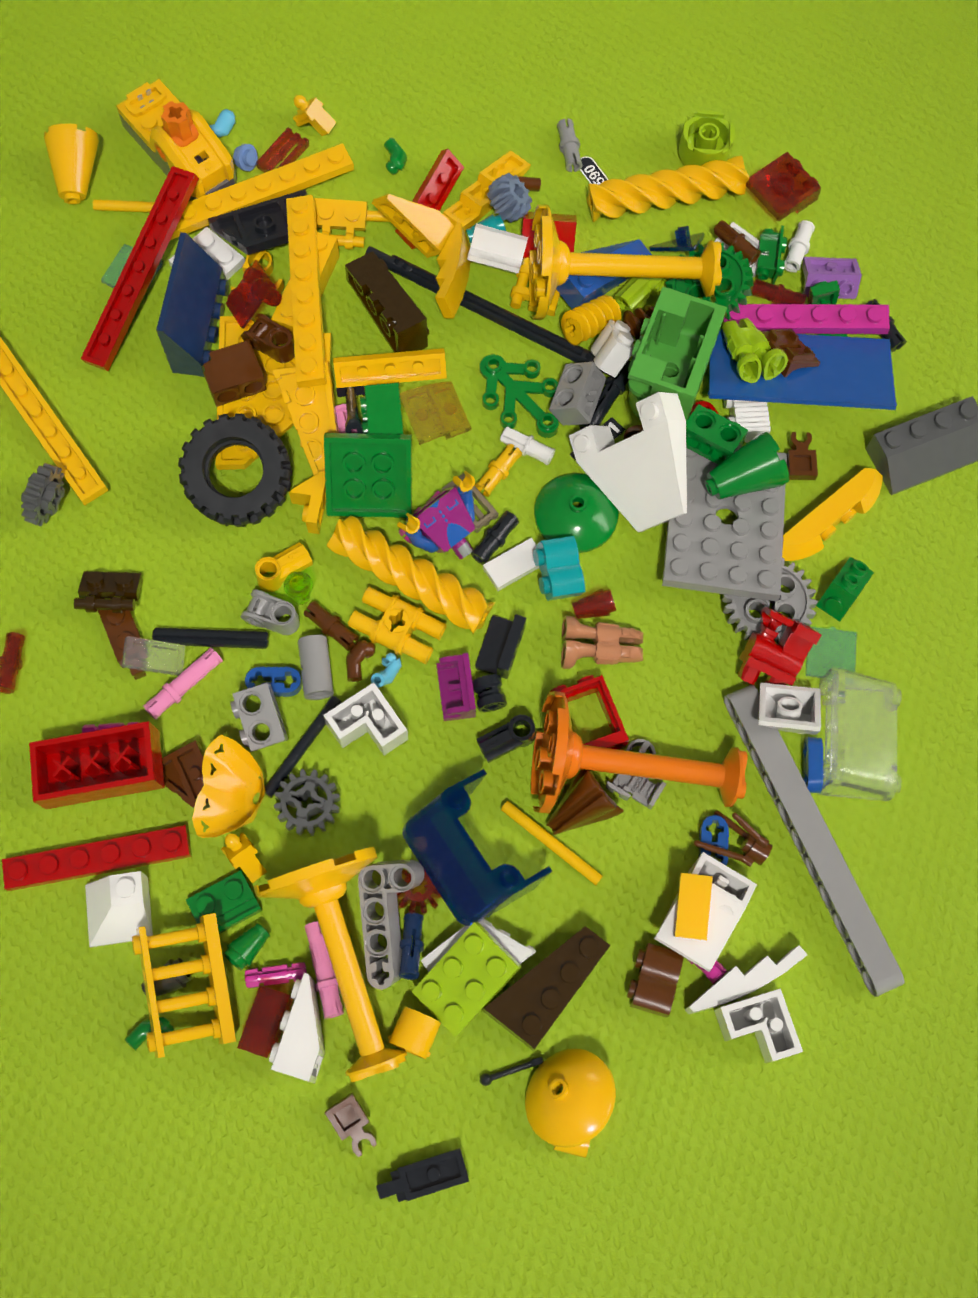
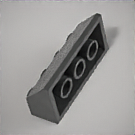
[866,396,978,496]

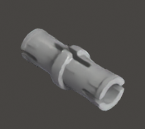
[557,118,583,172]

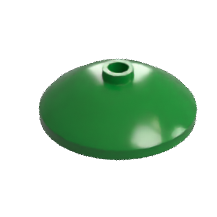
[534,473,619,553]

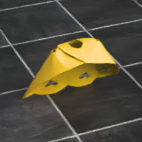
[192,735,265,838]

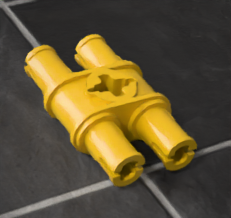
[348,586,447,665]

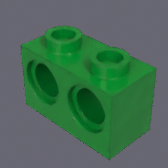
[686,404,748,465]

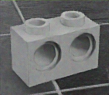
[549,362,606,425]
[230,683,289,751]

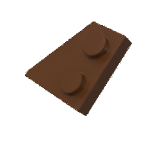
[162,740,213,808]

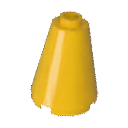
[44,124,99,204]

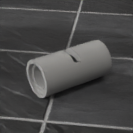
[298,635,334,700]

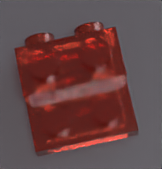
[746,152,821,221]

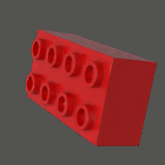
[29,721,165,809]

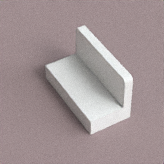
[467,223,528,273]

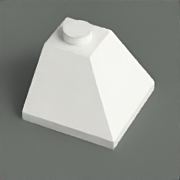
[758,683,821,735]
[85,871,153,947]

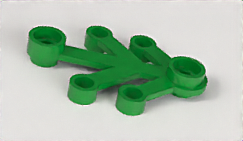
[480,354,559,438]

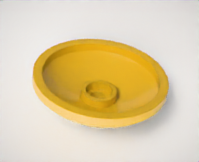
[525,1049,616,1148]

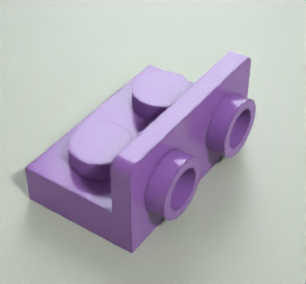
[802,257,862,299]

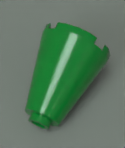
[705,432,789,499]

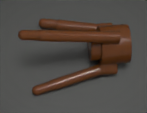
[693,811,773,867]

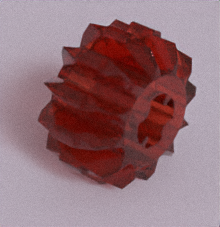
[397,862,445,915]

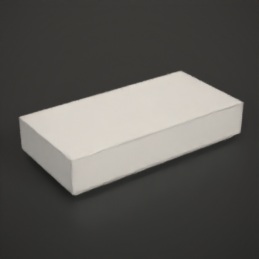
[483,538,539,591]

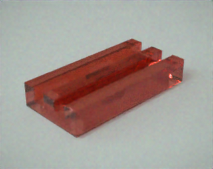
[256,127,309,173]

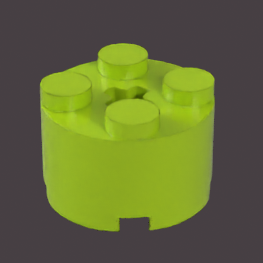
[679,110,735,166]

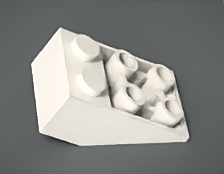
[654,852,757,972]
[269,973,325,1084]

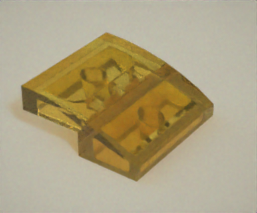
[399,382,472,445]

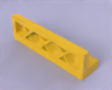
[333,348,447,388]

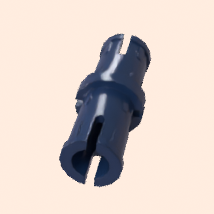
[399,913,424,980]

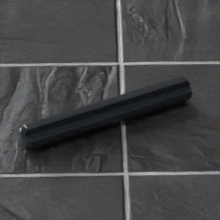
[152,628,269,649]

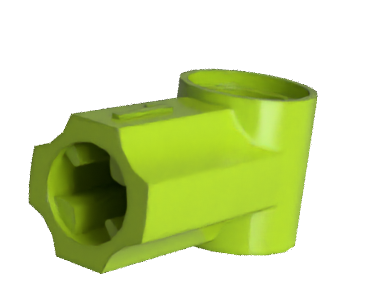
[614,277,667,313]

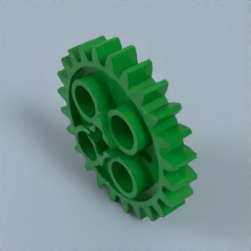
[665,242,754,320]

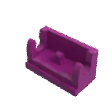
[436,653,476,721]

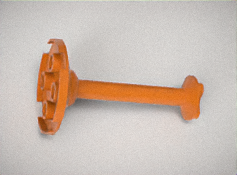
[531,691,748,814]

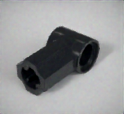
[476,714,536,763]

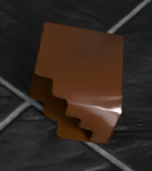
[203,341,266,407]

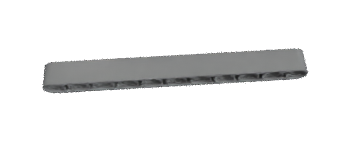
[724,684,905,997]

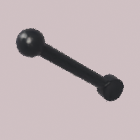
[480,1057,544,1086]

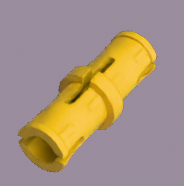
[475,444,522,497]

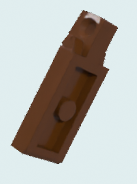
[98,610,147,680]

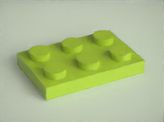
[411,921,522,1037]

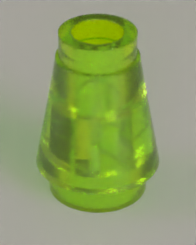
[284,571,313,605]

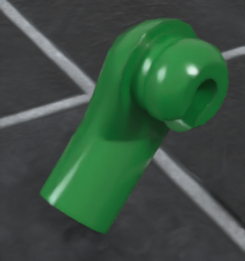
[384,138,407,175]
[124,1017,174,1051]

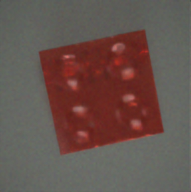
[225,260,282,329]

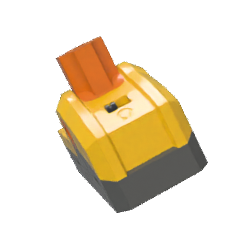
[116,79,237,201]

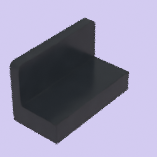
[475,614,527,679]

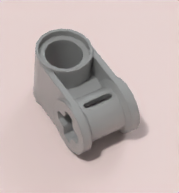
[240,590,300,635]

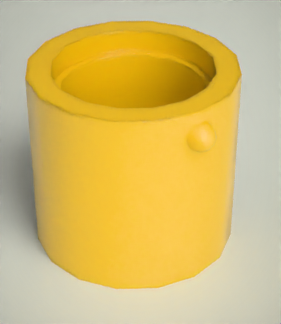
[388,1006,441,1059]

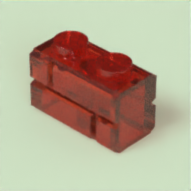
[237,985,294,1059]

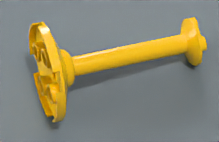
[529,204,722,320]
[253,847,407,1082]

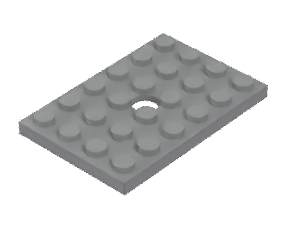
[662,448,787,602]

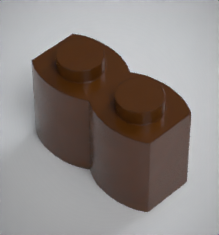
[627,943,684,1018]

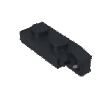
[376,1148,469,1202]

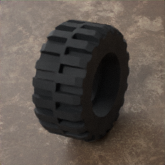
[178,413,292,527]

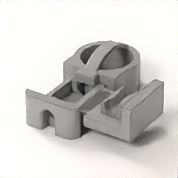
[606,739,666,810]

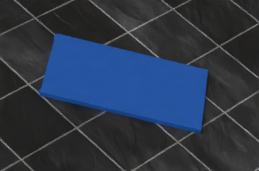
[708,329,897,410]

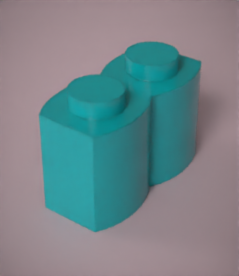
[533,536,585,601]

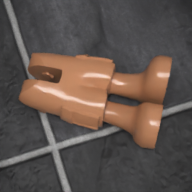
[561,616,643,669]

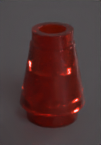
[572,588,617,619]

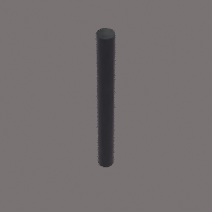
[265,696,342,798]

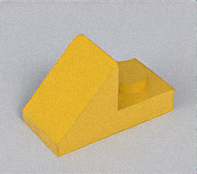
[289,471,326,534]

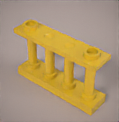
[132,913,236,1058]

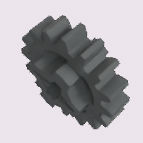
[21,463,65,526]
[274,769,341,836]

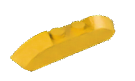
[782,468,883,561]

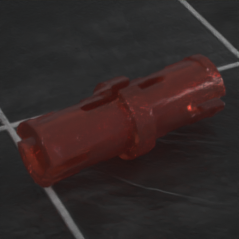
[752,278,807,304]
[0,632,26,694]

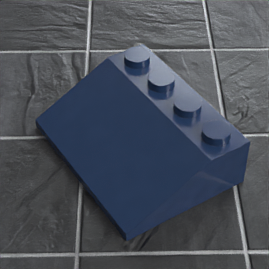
[156,232,229,377]

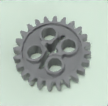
[722,558,818,644]

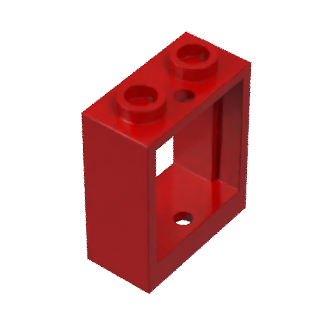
[546,675,629,750]

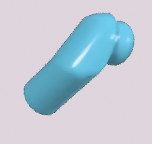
[209,109,235,137]
[371,653,402,687]

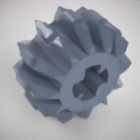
[487,173,532,222]

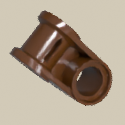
[241,313,295,363]

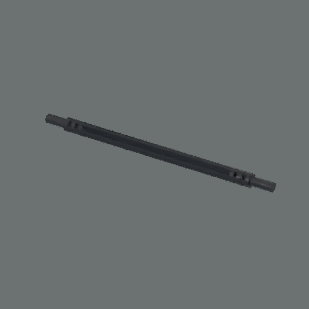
[365,246,620,377]

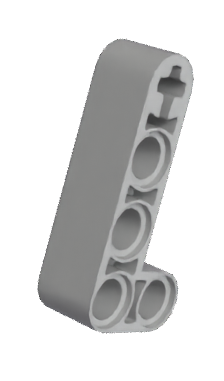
[358,860,425,990]

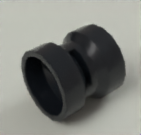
[472,674,507,712]

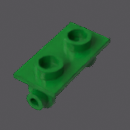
[756,225,787,286]

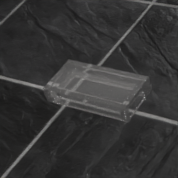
[122,636,185,676]

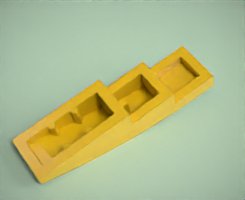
[443,151,531,231]
[435,223,471,319]

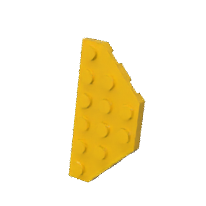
[215,316,295,470]

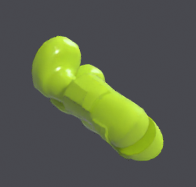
[722,318,788,383]

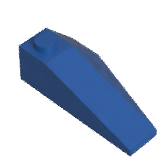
[556,239,652,309]

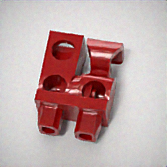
[738,607,822,686]

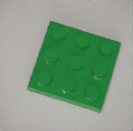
[324,433,412,518]

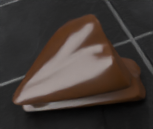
[546,769,624,835]

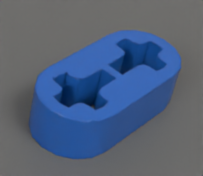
[245,667,303,697]
[802,737,824,793]
[698,815,729,865]

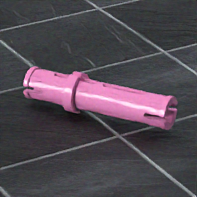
[143,647,223,720]
[304,921,344,1019]

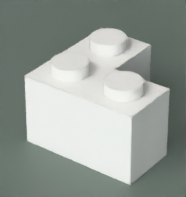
[323,682,408,755]
[714,988,803,1063]

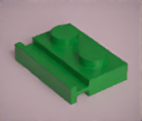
[186,870,262,934]

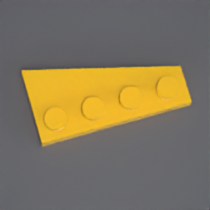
[272,362,339,475]

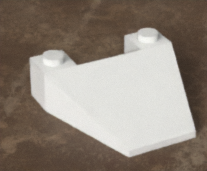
[569,392,687,532]

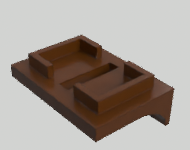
[761,329,820,378]

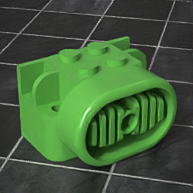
[628,287,727,421]

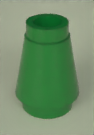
[223,923,270,971]

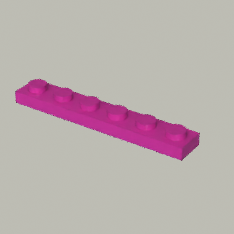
[723,304,890,334]

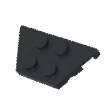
[208,189,307,255]

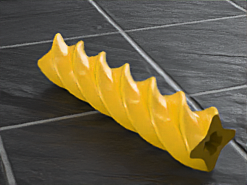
[586,155,749,222]
[327,516,495,634]

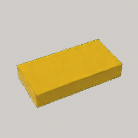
[674,873,713,941]

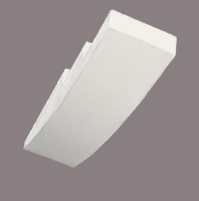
[685,945,807,1014]

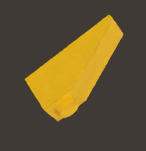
[372,194,455,258]

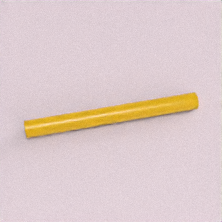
[501,801,603,886]

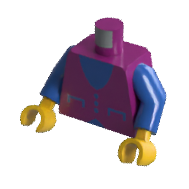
[397,471,475,559]

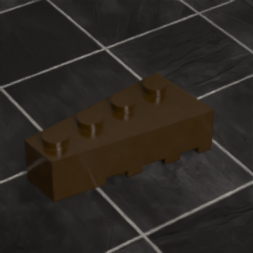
[345,251,430,353]
[483,926,611,1051]

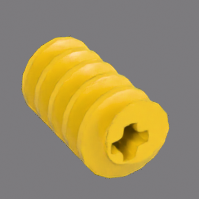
[561,295,621,345]

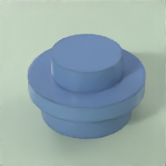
[233,144,258,171]

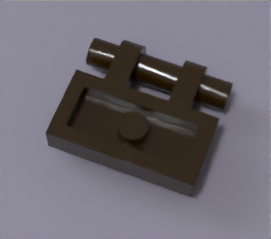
[74,571,143,613]

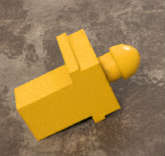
[292,95,336,136]
[221,833,267,883]

